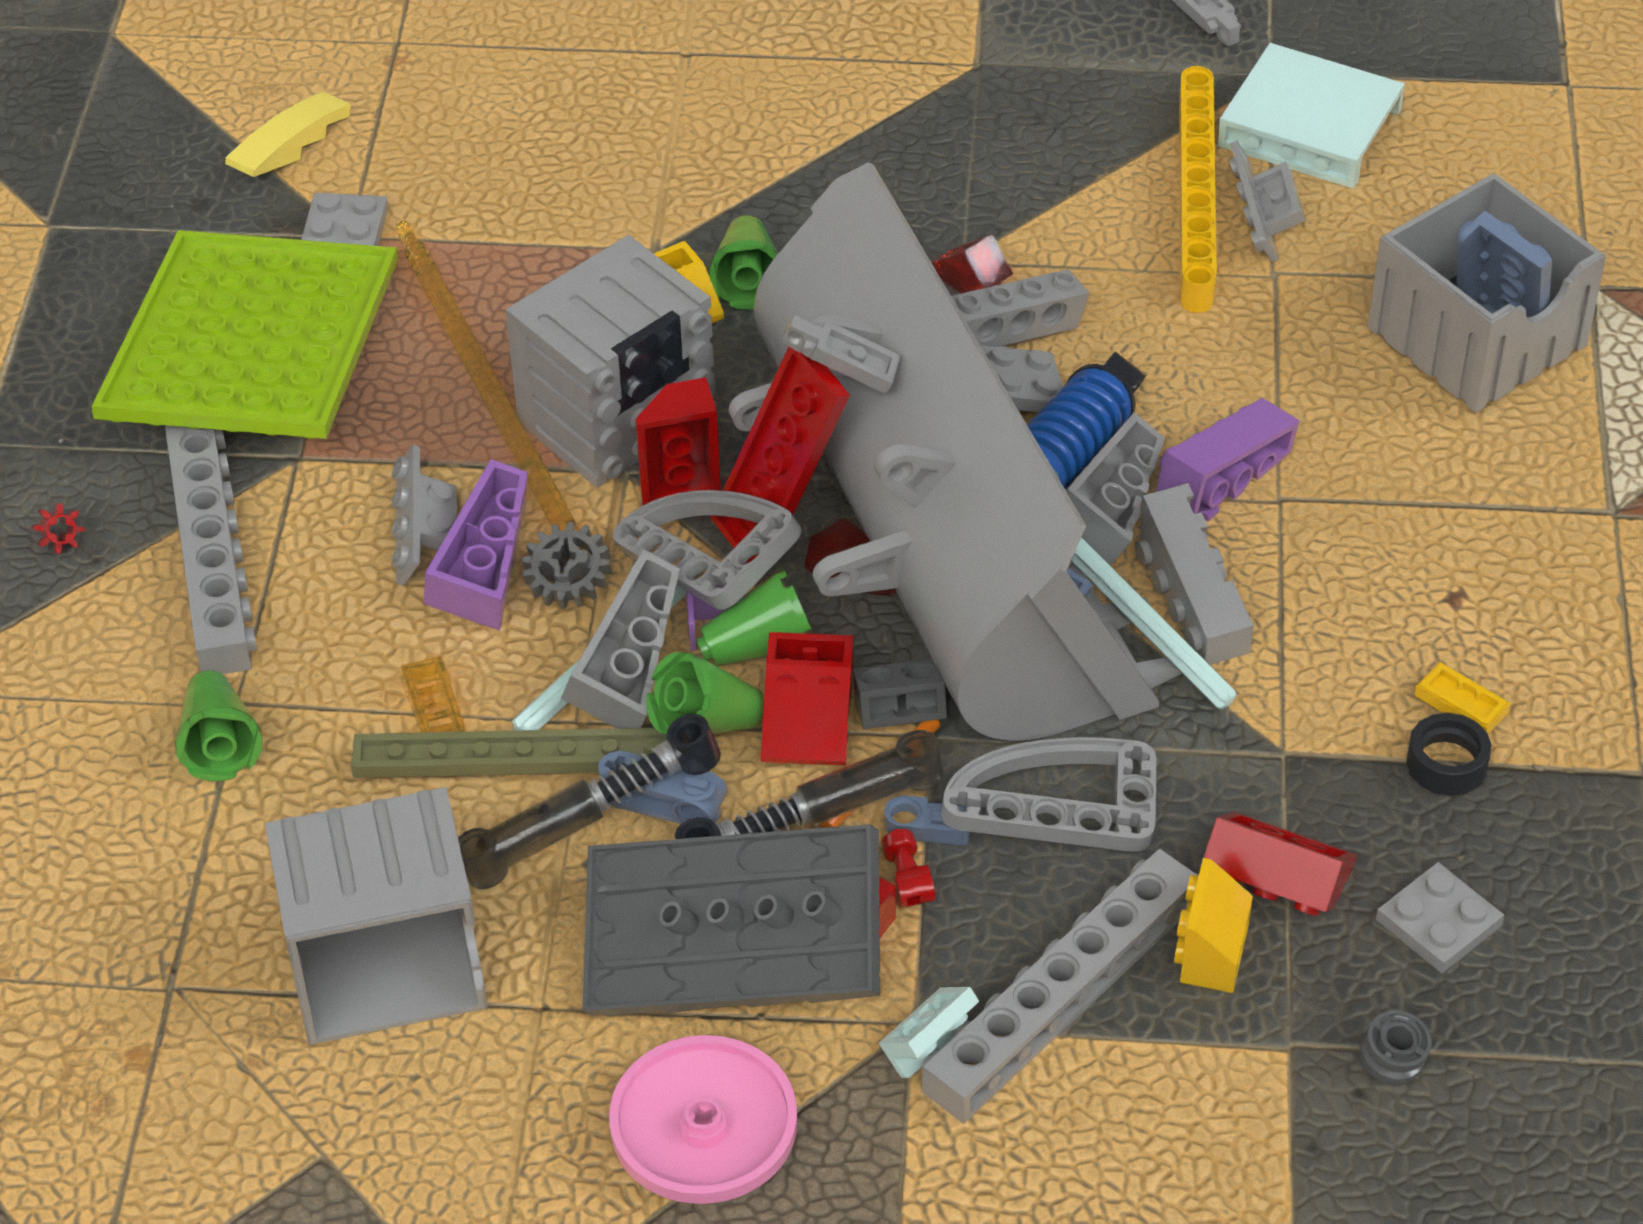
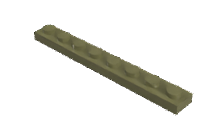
[351,728,667,778]

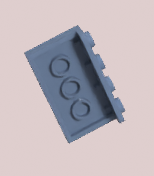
[1456,210,1552,317]

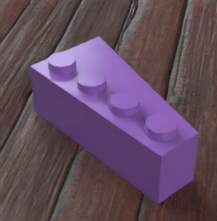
[1155,398,1300,521]
[424,459,528,631]

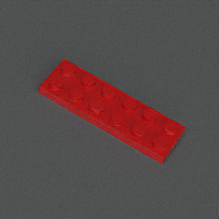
[711,346,850,564]

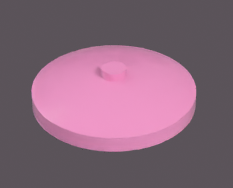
[609,1035,797,1204]

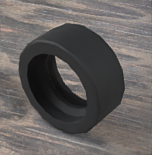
[1406,713,1492,796]

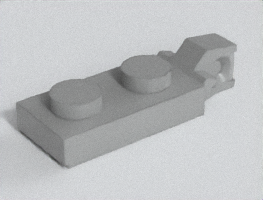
[1172,0,1241,46]
[781,315,900,394]

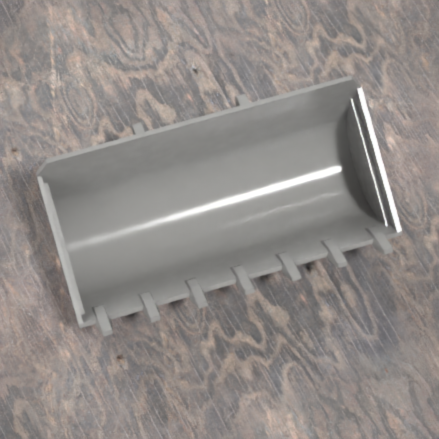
[728,162,1183,741]

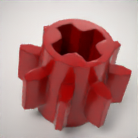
[31,503,85,554]

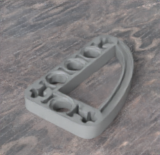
[613,490,801,610]
[940,737,1157,852]

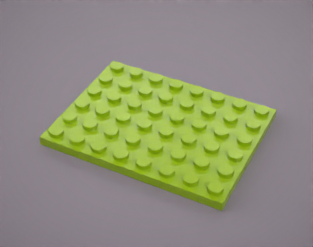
[91,230,398,439]

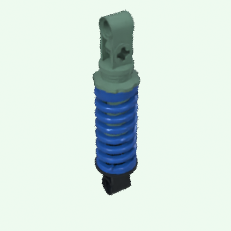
[1027,351,1147,489]

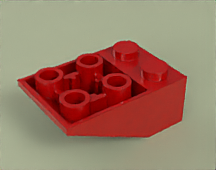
[760,632,854,766]

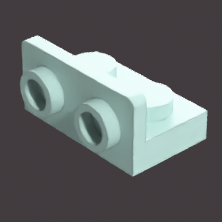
[879,987,979,1078]

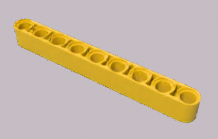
[1179,66,1217,313]

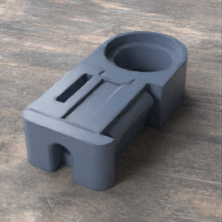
[885,795,970,845]

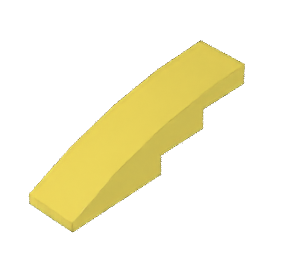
[225,91,351,177]

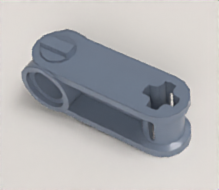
[598,751,727,824]

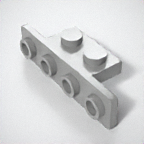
[1229,140,1306,262]
[392,445,457,586]

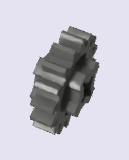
[522,522,612,609]

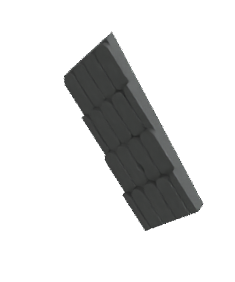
[582,824,880,1017]

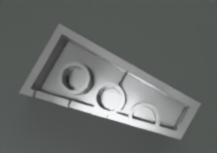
[1066,413,1165,566]
[1135,483,1253,665]
[561,549,680,728]

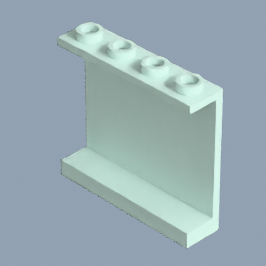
[1218,43,1405,189]

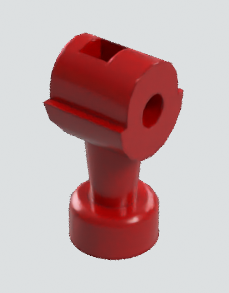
[880,829,935,908]

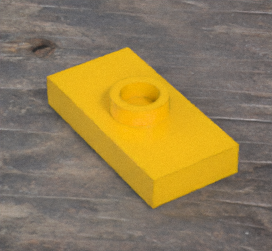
[1414,662,1511,734]

